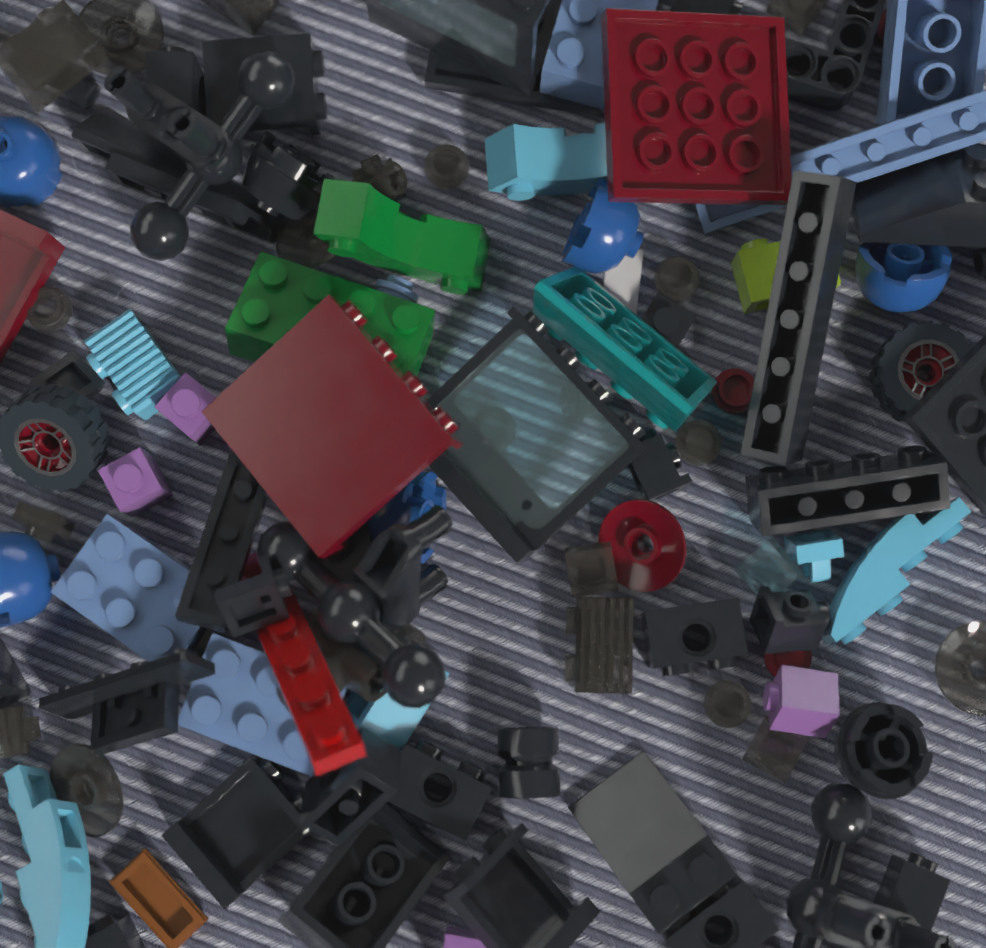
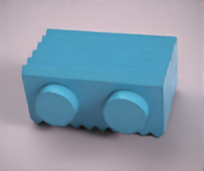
[84,309,181,420]

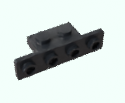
[39,649,215,754]

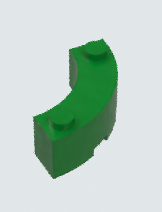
[313,179,491,295]

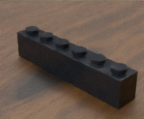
[740,170,856,465]

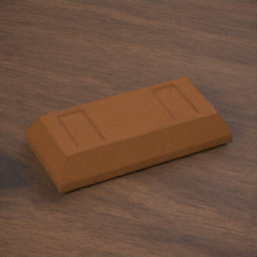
[109,847,209,948]

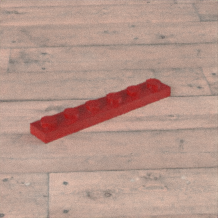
[241,553,367,776]

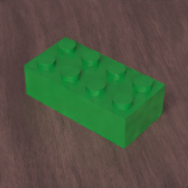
[225,251,435,377]

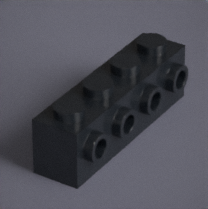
[745,445,950,536]

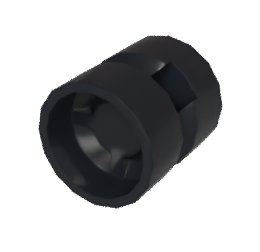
[497,726,560,799]

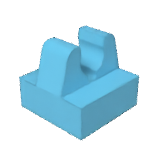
[784,529,844,583]

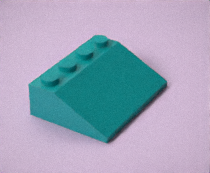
[533,267,717,432]

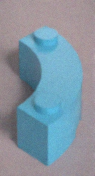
[485,122,607,201]

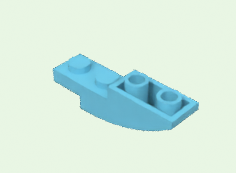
[822,497,971,645]
[3,764,91,948]

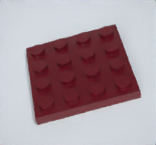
[601,8,792,205]

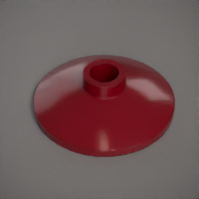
[598,499,686,592]

